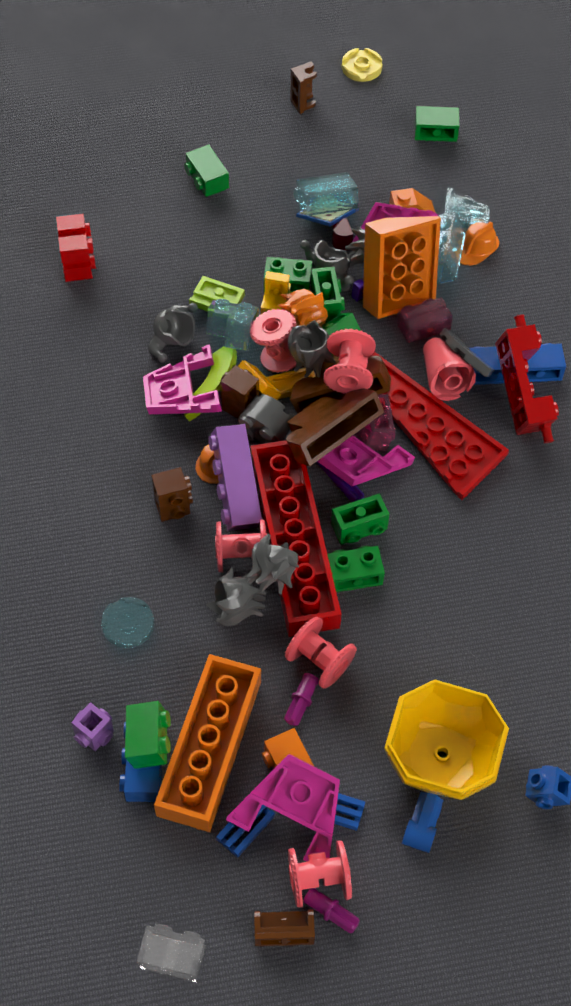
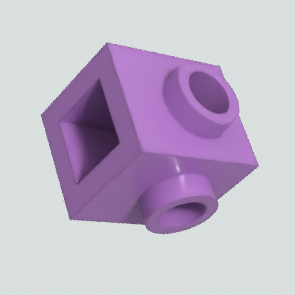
[71,702,114,751]

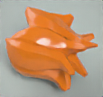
[279,289,328,327]

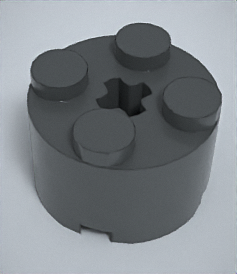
[238,394,293,444]

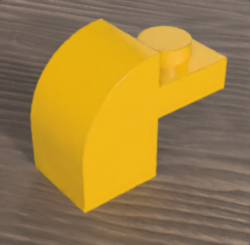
[261,271,291,315]

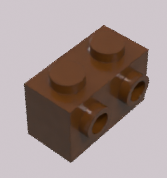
[220,365,259,419]
[151,467,193,522]

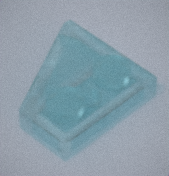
[443,187,490,228]

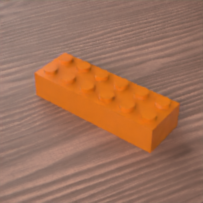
[154,654,261,832]

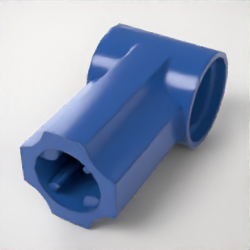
[402,792,443,853]

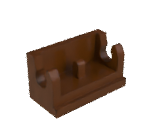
[290,61,317,114]
[254,909,315,946]

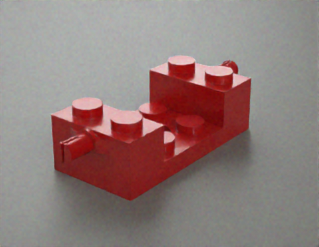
[495,314,559,444]

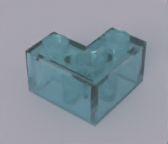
[206,299,259,351]

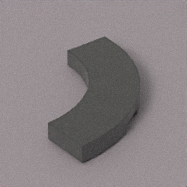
[440,327,495,377]

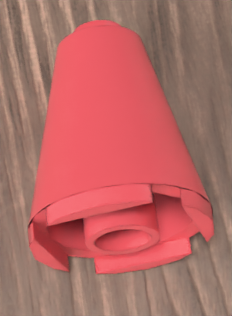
[423,338,476,401]

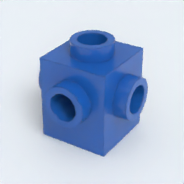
[525,765,571,809]

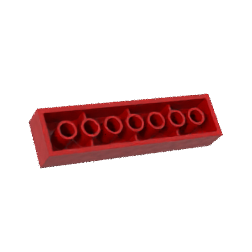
[251,440,342,637]

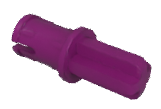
[284,673,319,726]
[303,888,360,933]

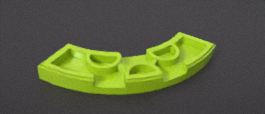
[184,342,237,421]

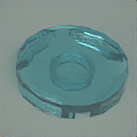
[101,597,154,648]

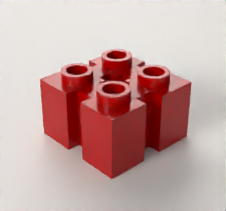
[56,214,96,282]

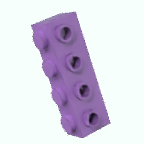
[209,424,262,531]

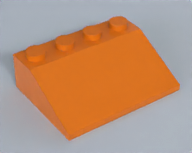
[363,216,441,319]

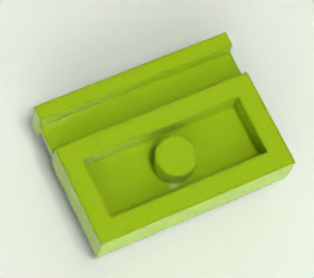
[189,276,245,320]

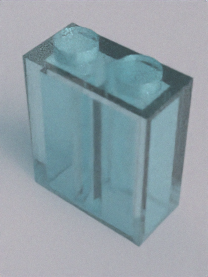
[294,172,359,216]

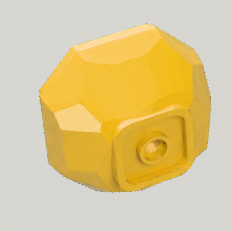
[384,680,509,800]

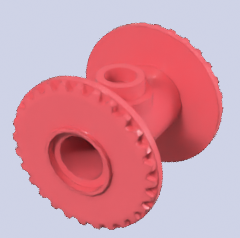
[250,309,296,373]
[323,329,376,394]
[215,519,267,573]
[285,617,357,689]
[288,840,352,908]

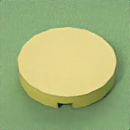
[342,48,383,82]

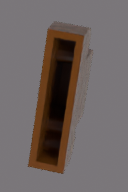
[290,355,391,413]
[286,389,384,466]

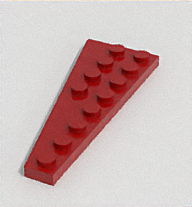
[368,352,509,500]

